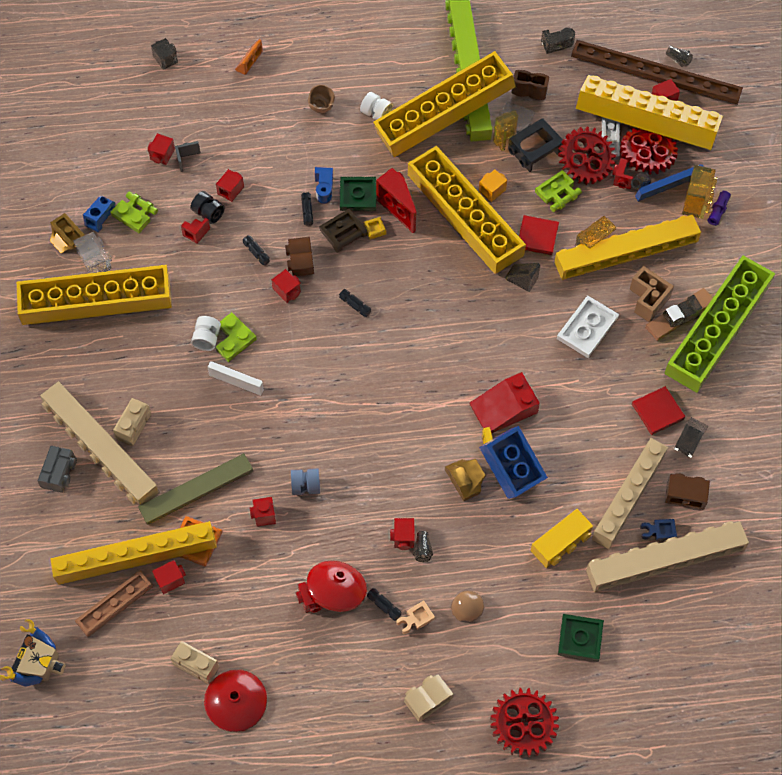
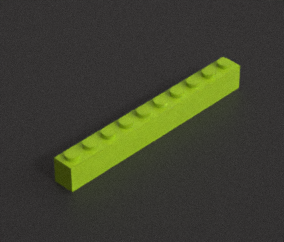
[445,0,492,142]

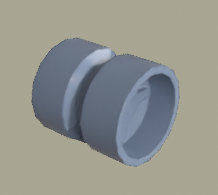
[291,468,320,495]

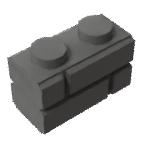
[37,445,77,493]

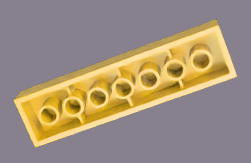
[373,51,516,157]
[575,75,723,150]
[407,145,526,274]
[16,265,172,325]

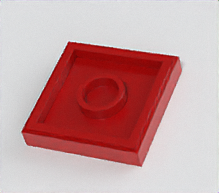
[519,215,559,255]
[632,386,685,435]

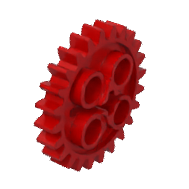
[558,126,616,185]
[619,128,678,175]
[490,688,559,758]

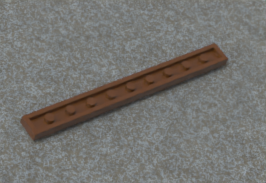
[571,40,743,105]

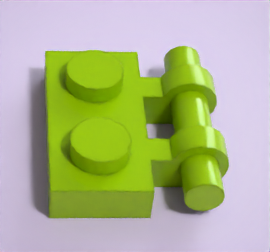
[535,170,582,212]
[110,191,158,234]

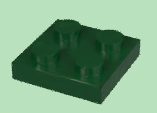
[340,177,376,211]
[557,614,604,662]

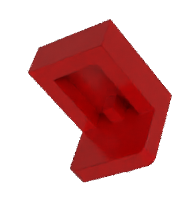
[612,158,633,189]
[295,582,322,613]

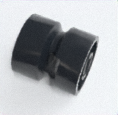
[190,191,225,224]

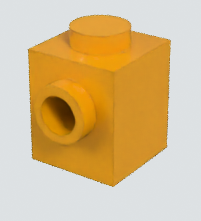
[479,169,507,202]

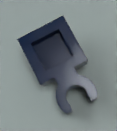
[640,519,677,541]

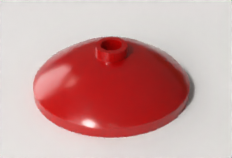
[306,560,367,612]
[204,670,267,732]

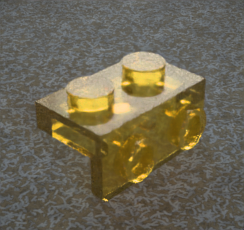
[493,110,518,151]
[575,216,616,249]

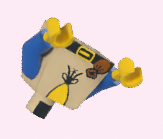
[0,619,66,687]

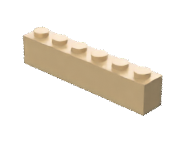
[592,438,668,549]

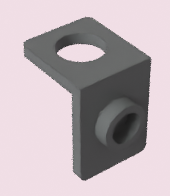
[175,141,201,172]

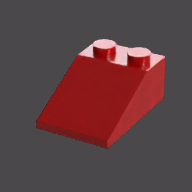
[376,168,416,233]
[469,372,540,433]

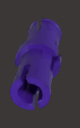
[707,190,731,226]

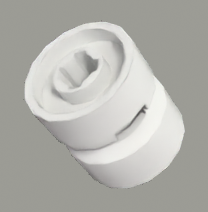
[360,92,393,120]
[191,316,221,351]

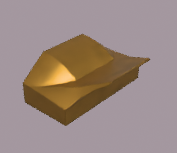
[50,213,87,253]
[445,459,486,502]

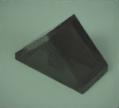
[505,263,541,292]
[674,417,709,458]

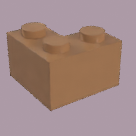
[630,266,674,322]

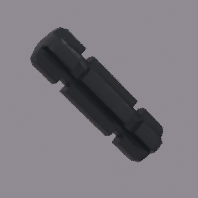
[301,192,313,226]
[243,235,270,265]
[339,289,371,317]
[367,588,402,621]

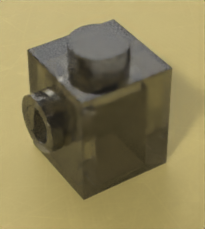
[151,38,178,70]

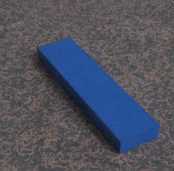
[635,164,705,201]

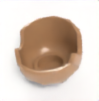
[308,84,335,113]
[451,591,484,622]

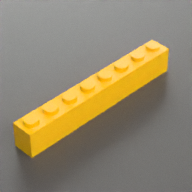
[554,215,701,280]
[50,521,217,585]

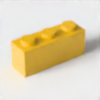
[530,509,593,568]

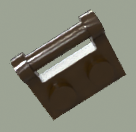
[319,209,368,253]

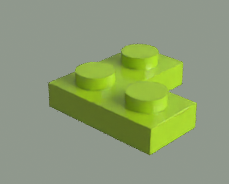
[216,312,257,362]

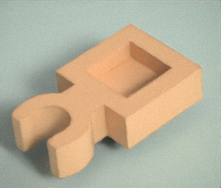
[396,601,435,634]

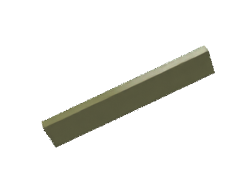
[138,453,253,525]

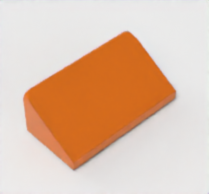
[235,39,263,75]

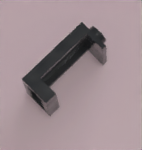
[508,118,563,172]

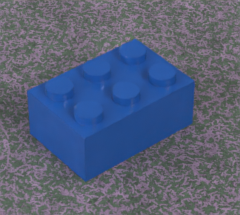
[479,426,548,499]

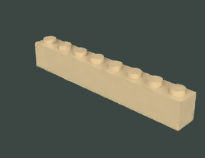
[40,381,159,506]
[586,521,749,592]

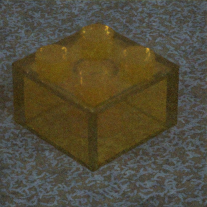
[682,165,718,219]

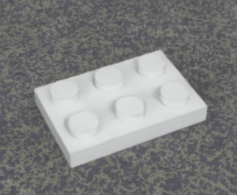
[557,295,619,358]

